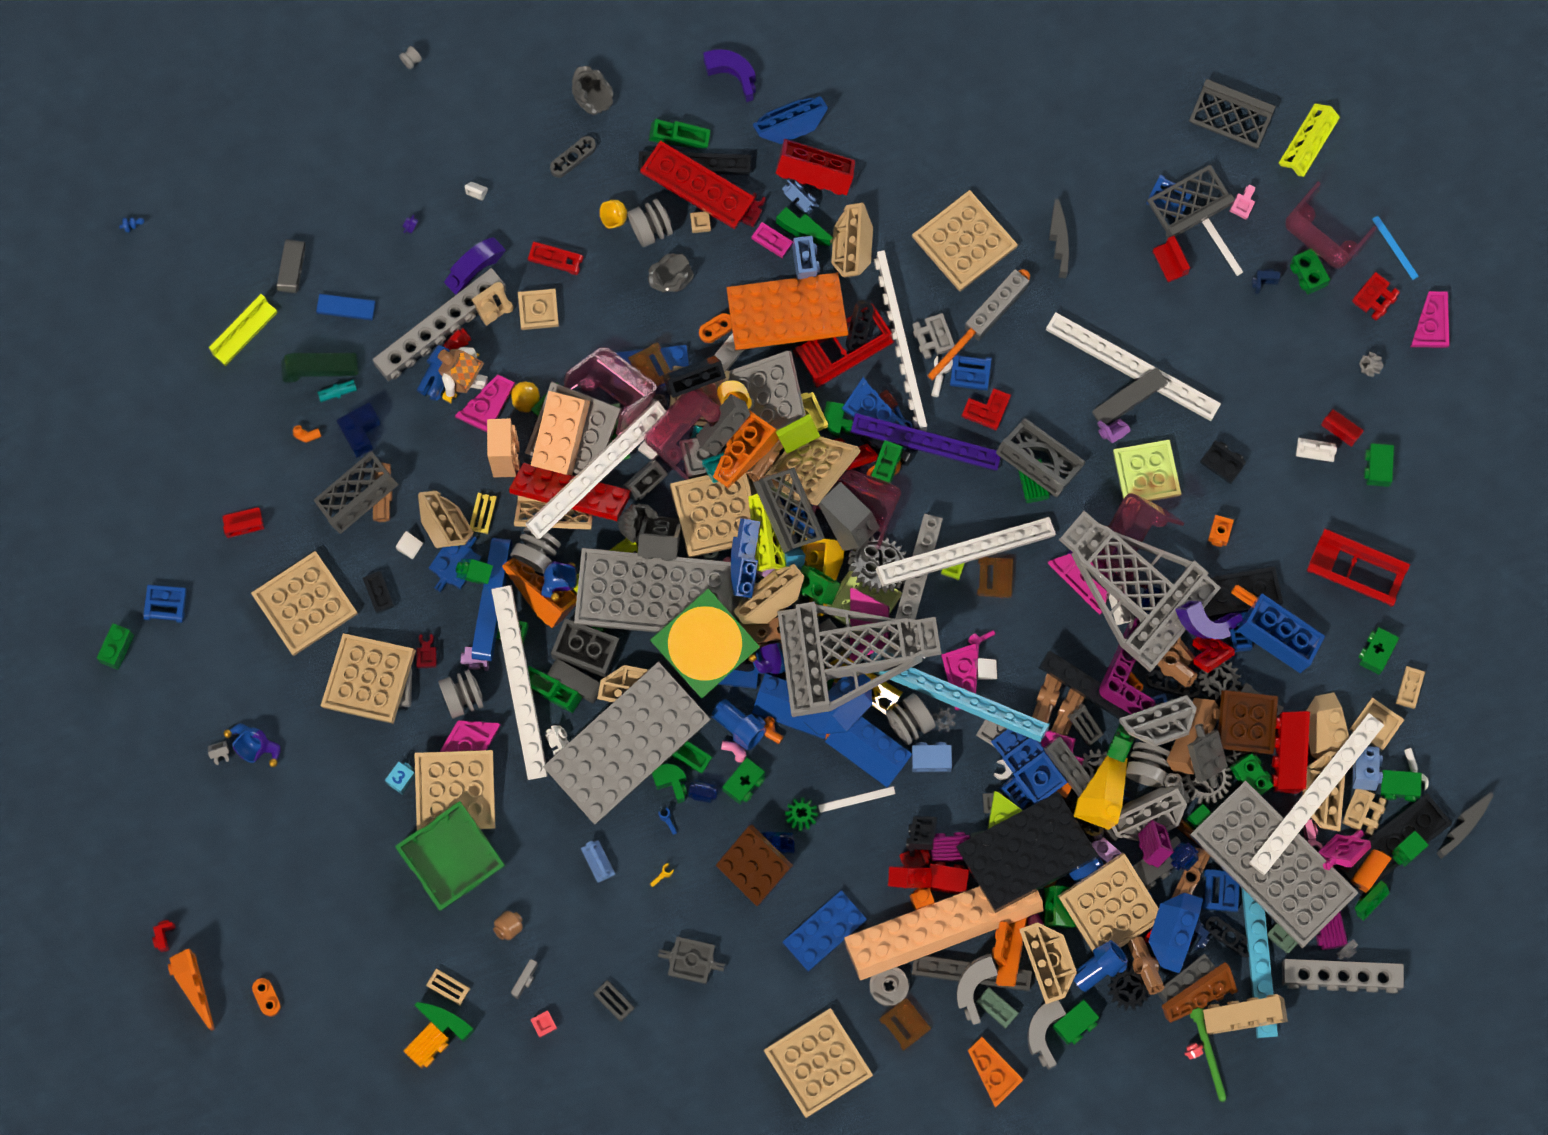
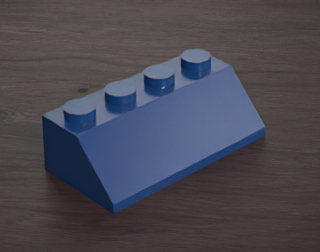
[1237,594,1325,673]
[752,673,826,739]
[824,716,912,788]

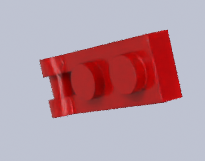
[528,241,584,275]

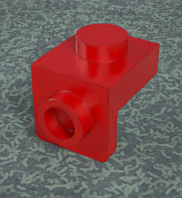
[899,849,931,867]
[152,920,176,952]

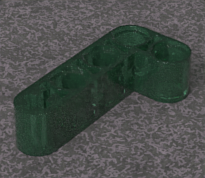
[281,353,359,383]

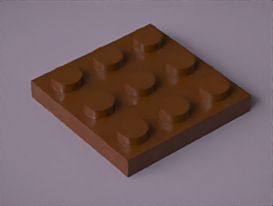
[1218,690,1278,754]
[716,824,793,906]

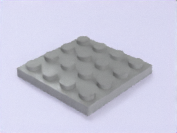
[729,351,806,430]
[525,382,622,474]

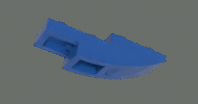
[731,518,761,598]

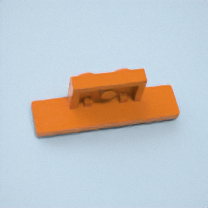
[992,917,1028,987]

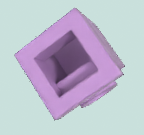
[461,647,489,671]

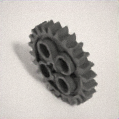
[848,536,906,593]

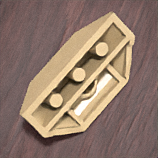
[831,203,873,277]
[418,491,474,548]
[733,564,804,624]
[597,665,649,703]
[1306,692,1353,768]
[1302,751,1345,832]
[1019,923,1077,1004]

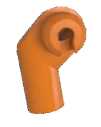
[293,425,322,443]
[1127,672,1143,691]
[764,716,784,744]

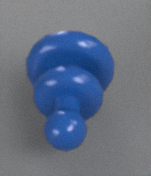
[119,217,144,233]

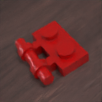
[1352,272,1400,321]

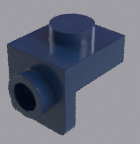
[1252,269,1280,294]
[1193,921,1210,951]

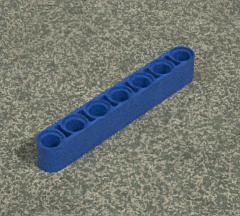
[472,538,512,661]

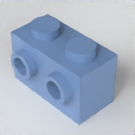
[792,236,820,280]
[912,742,952,772]
[1353,746,1383,791]

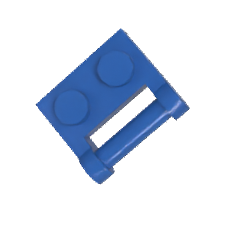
[1146,174,1194,219]
[950,353,992,391]
[144,585,187,623]
[1202,870,1240,912]

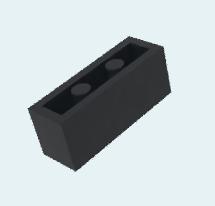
[662,356,726,398]

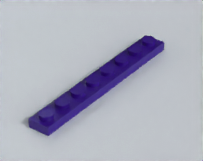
[850,413,1000,471]

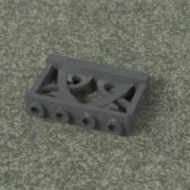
[996,418,1085,498]

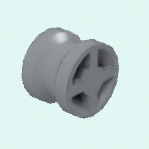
[399,46,422,70]

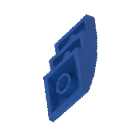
[991,729,1068,804]

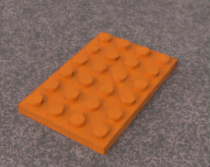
[726,272,848,350]

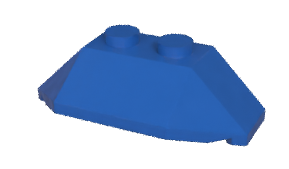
[753,96,828,144]
[804,674,873,735]
[1148,893,1203,974]

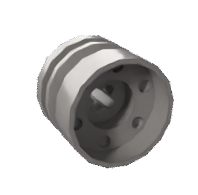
[627,199,673,247]
[511,527,561,574]
[438,669,483,719]
[885,693,936,745]
[1126,742,1170,788]

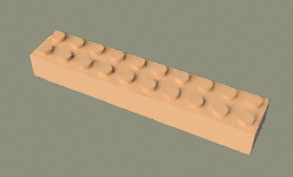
[844,887,1043,981]

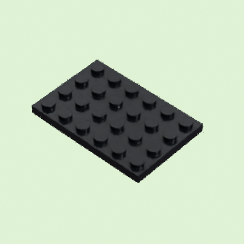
[956,792,1098,913]

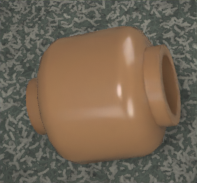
[493,911,523,940]

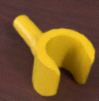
[650,863,674,887]

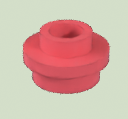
[1184,1042,1203,1059]

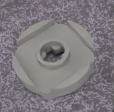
[869,967,909,1006]

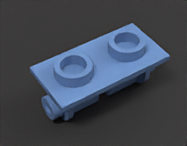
[782,180,819,215]
[581,840,615,883]

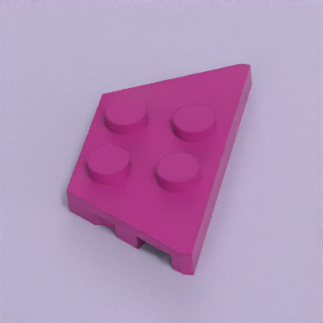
[1048,553,1114,615]
[850,588,890,662]
[440,721,501,752]

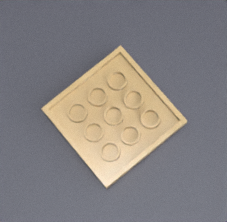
[912,190,1018,292]
[765,437,860,506]
[670,473,752,558]
[251,551,358,656]
[321,633,416,724]
[415,750,496,831]
[1058,853,1159,954]
[763,1008,873,1118]

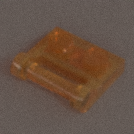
[628,343,672,392]
[977,557,1013,598]
[879,998,931,1051]

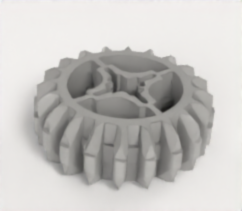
[1179,768,1232,805]

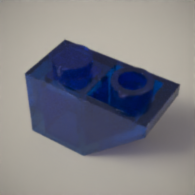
[761,831,796,854]

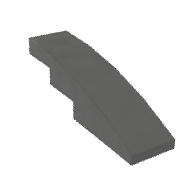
[1049,199,1069,279]
[1092,368,1168,425]
[1436,792,1493,859]

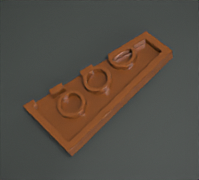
[1162,962,1238,1023]

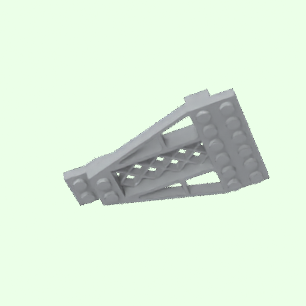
[1059,511,1221,672]
[777,602,942,717]

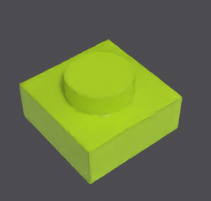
[941,563,965,580]

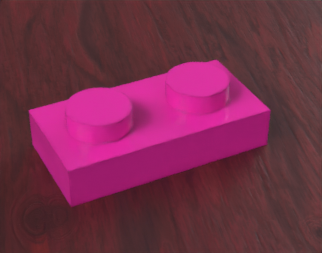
[751,222,793,259]

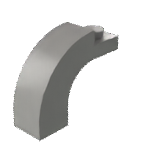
[957,953,998,1025]
[1027,1000,1066,1070]

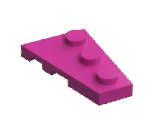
[1411,291,1449,348]
[455,375,515,432]
[942,643,979,710]

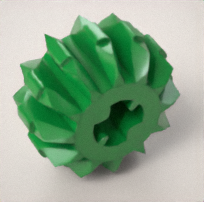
[785,797,818,831]

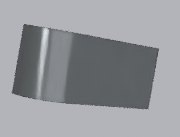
[277,239,306,294]
[547,659,600,703]

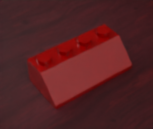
[775,139,855,196]
[1271,711,1310,794]

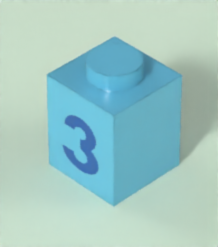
[385,761,415,795]

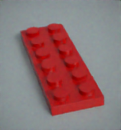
[640,141,755,229]
[509,463,631,521]

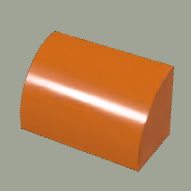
[1350,850,1392,893]

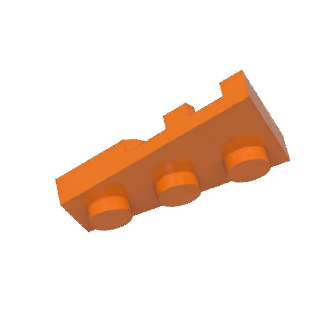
[968,1037,1023,1108]

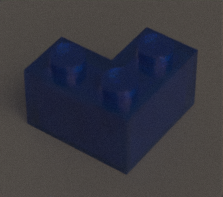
[336,402,381,458]

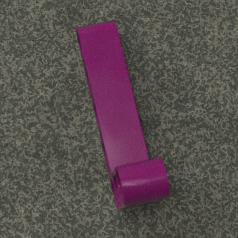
[1099,617,1156,714]

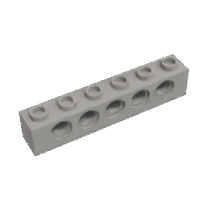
[1282,959,1404,993]

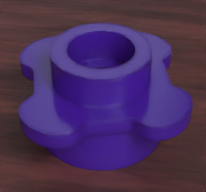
[402,215,418,233]

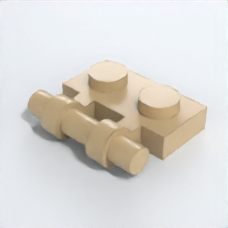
[1341,789,1387,836]

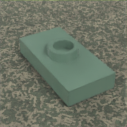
[976,987,1019,1029]

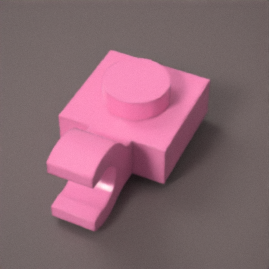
[1229,185,1255,220]
[1302,819,1323,851]

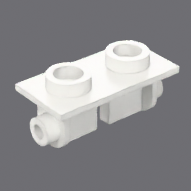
[1296,438,1337,462]
[1108,585,1135,625]
[545,726,569,756]

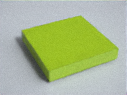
[776,414,821,454]

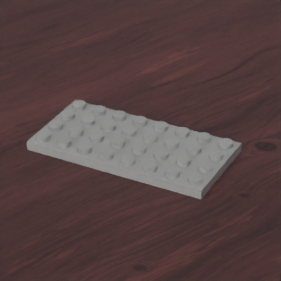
[574,548,733,632]
[543,662,711,825]
[1190,781,1359,948]

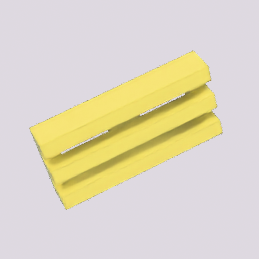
[470,493,497,534]

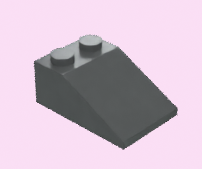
[818,482,880,551]

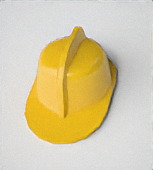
[717,380,752,409]

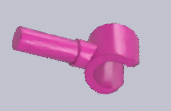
[968,630,995,645]

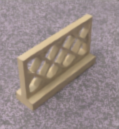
[514,496,593,529]

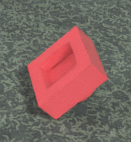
[531,1011,557,1038]

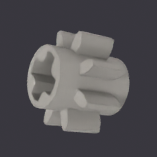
[1359,352,1384,377]

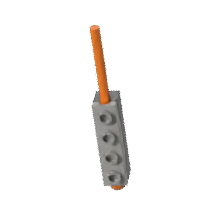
[927,269,1030,380]

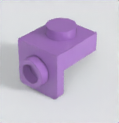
[1097,419,1131,443]

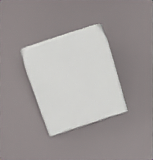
[465,182,488,200]
[470,375,488,390]
[396,531,423,559]
[977,658,997,680]

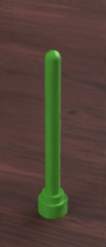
[1190,1008,1226,1102]

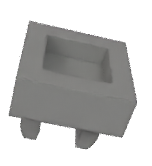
[208,741,229,765]

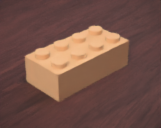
[531,391,590,475]
[487,419,520,477]

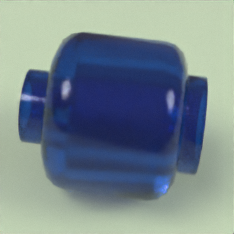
[1170,842,1199,871]

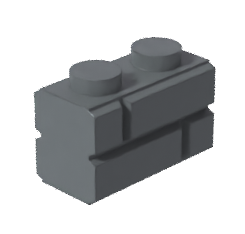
[623,461,668,500]

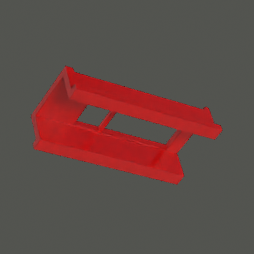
[793,303,894,388]
[1306,529,1411,607]

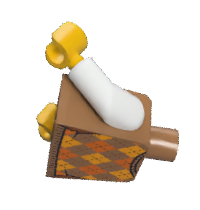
[438,347,484,403]

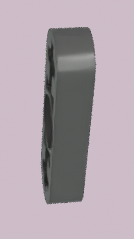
[550,136,596,178]

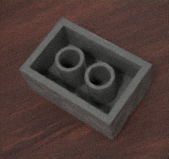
[638,516,682,561]
[551,618,620,678]

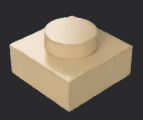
[690,212,711,233]

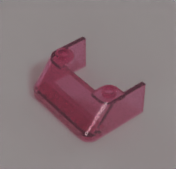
[1285,181,1377,269]
[564,347,657,435]
[644,389,721,480]
[812,469,901,547]
[1097,493,1184,589]

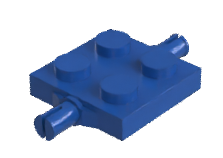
[429,536,482,592]

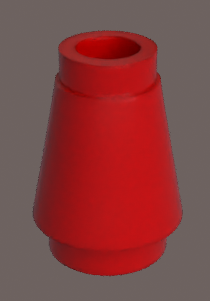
[443,328,472,350]

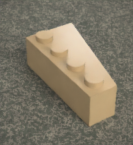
[1203,994,1288,1035]

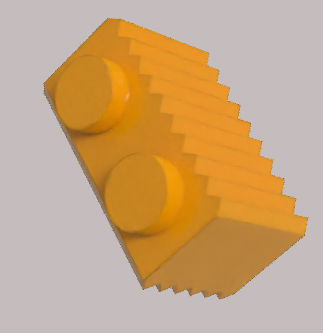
[403,1022,449,1069]

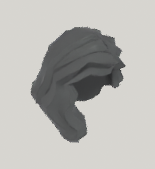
[572,66,613,115]
[648,253,694,292]
[618,503,658,543]

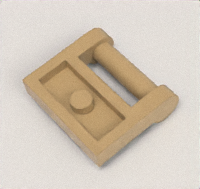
[472,282,514,326]

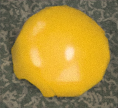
[600,200,627,229]
[511,381,540,412]

